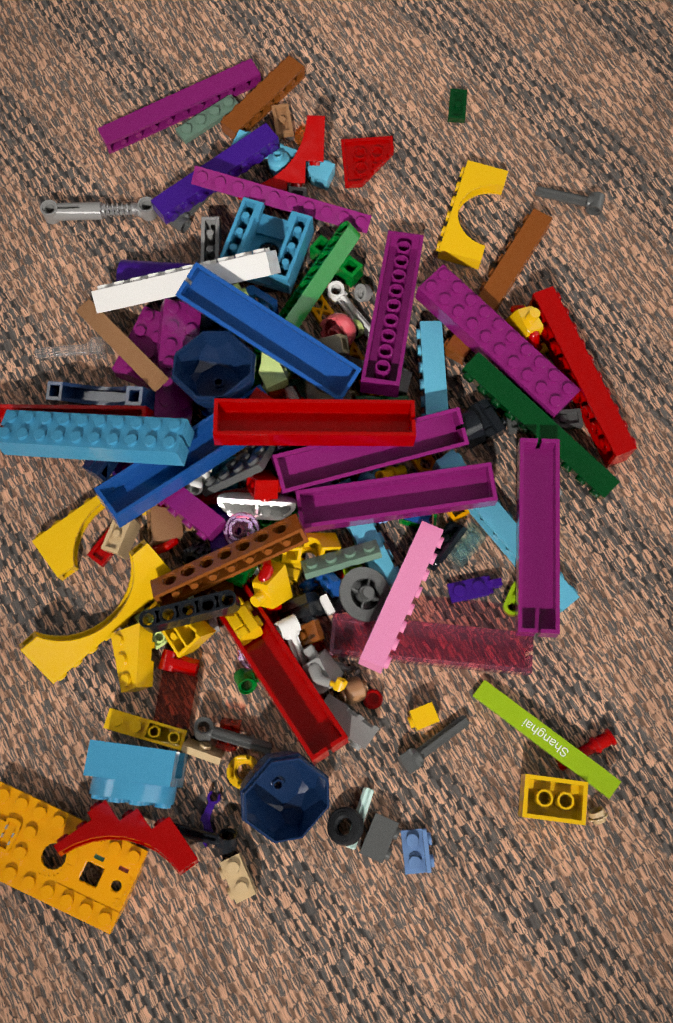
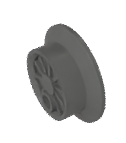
[339,567,390,622]

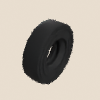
[327,807,364,846]

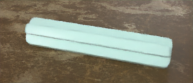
[346,787,374,850]

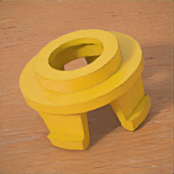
[226,754,258,789]

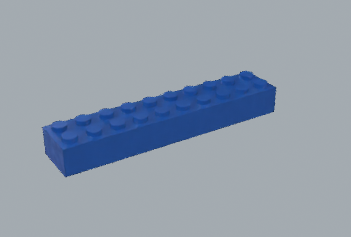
[175,262,362,399]
[94,384,268,528]

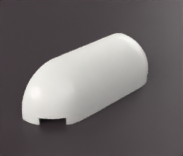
[217,492,297,521]

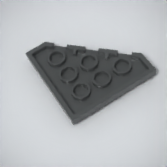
[201,445,277,497]

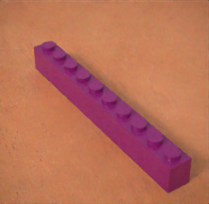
[97,59,261,154]
[191,165,371,233]

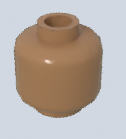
[337,676,368,705]

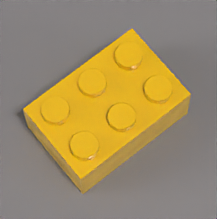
[518,774,588,826]

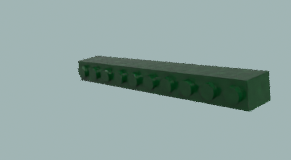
[462,352,620,500]

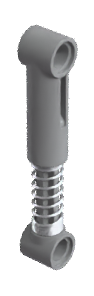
[40,196,158,224]

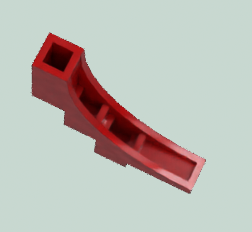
[238,115,325,209]
[53,800,198,876]

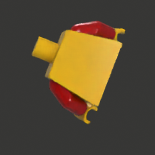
[505,305,549,355]
[250,559,293,610]

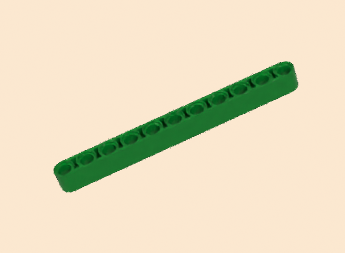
[249,221,361,391]

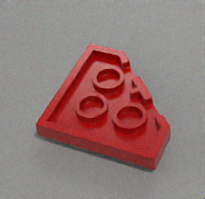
[341,136,394,189]

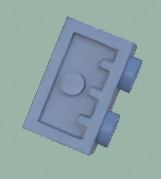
[400,828,435,875]

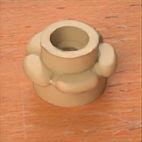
[588,807,608,825]

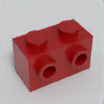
[246,469,281,502]

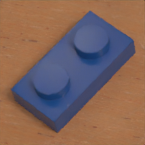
[314,572,341,598]

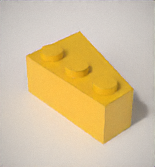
[147,600,216,658]
[110,623,155,693]

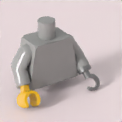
[302,644,360,695]

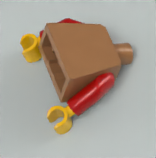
[142,504,193,555]

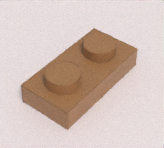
[271,103,294,139]

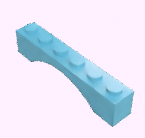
[231,129,335,190]

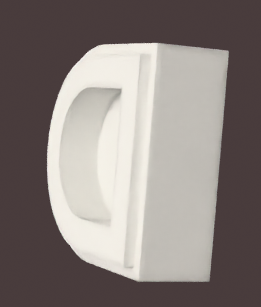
[319,594,335,616]

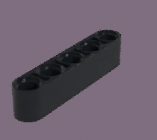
[139,590,241,633]

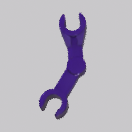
[201,791,221,847]

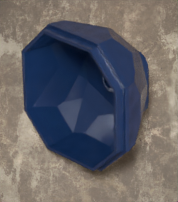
[171,331,256,408]
[240,750,330,843]

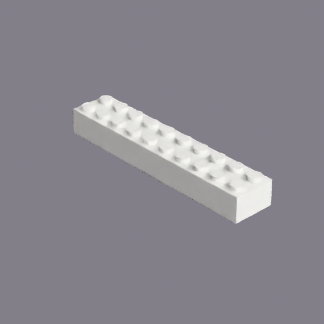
[91,247,281,313]

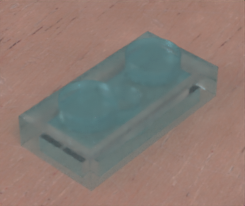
[447,527,486,568]

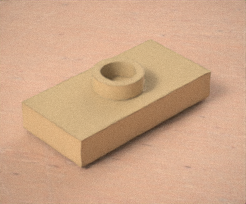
[181,738,226,765]

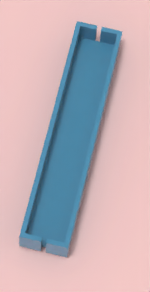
[0,410,195,466]

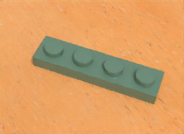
[175,94,238,144]
[300,539,382,580]

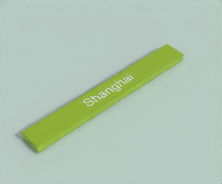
[473,680,621,799]

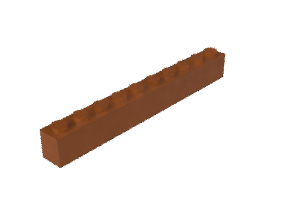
[444,208,553,365]

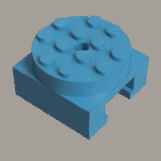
[83,739,188,809]

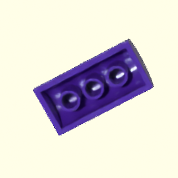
[116,259,192,299]

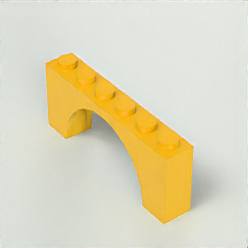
[436,160,508,270]

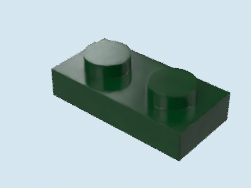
[447,89,467,123]

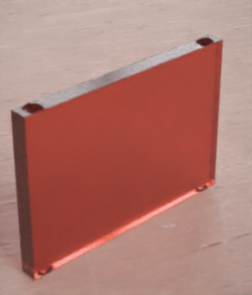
[153,672,198,729]

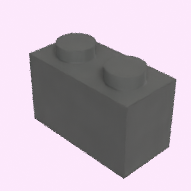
[359,812,401,864]

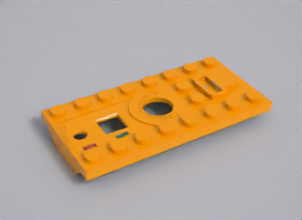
[0,781,149,934]

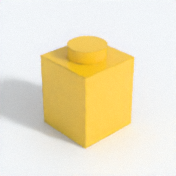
[407,702,440,731]

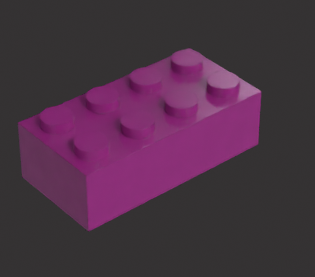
[112,306,160,389]

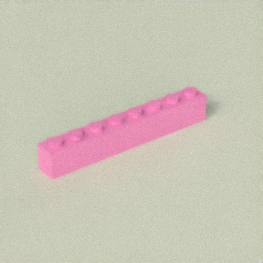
[358,521,444,674]

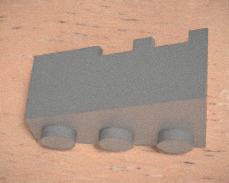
[324,694,379,751]

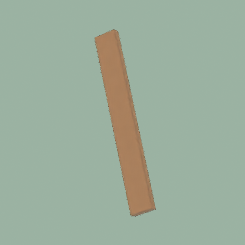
[76,299,169,392]

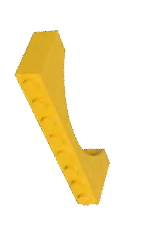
[32,486,185,581]
[19,540,171,684]

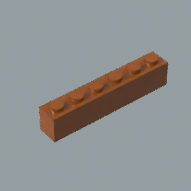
[220,55,305,140]

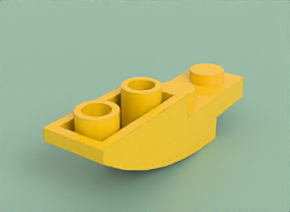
[103,708,187,751]

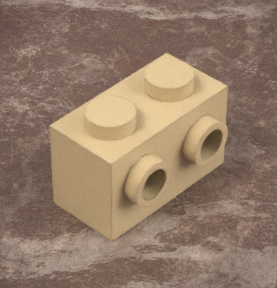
[218,852,258,904]

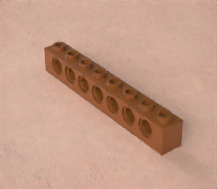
[150,513,309,606]

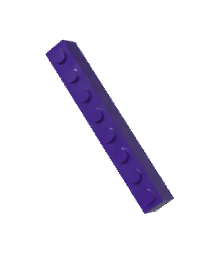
[151,123,280,225]

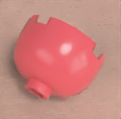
[320,313,357,346]

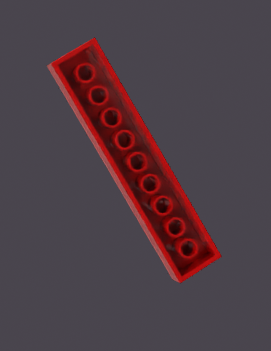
[528,286,637,468]

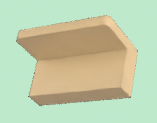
[101,519,141,560]

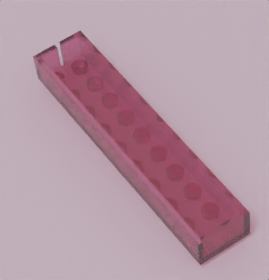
[329,613,534,676]

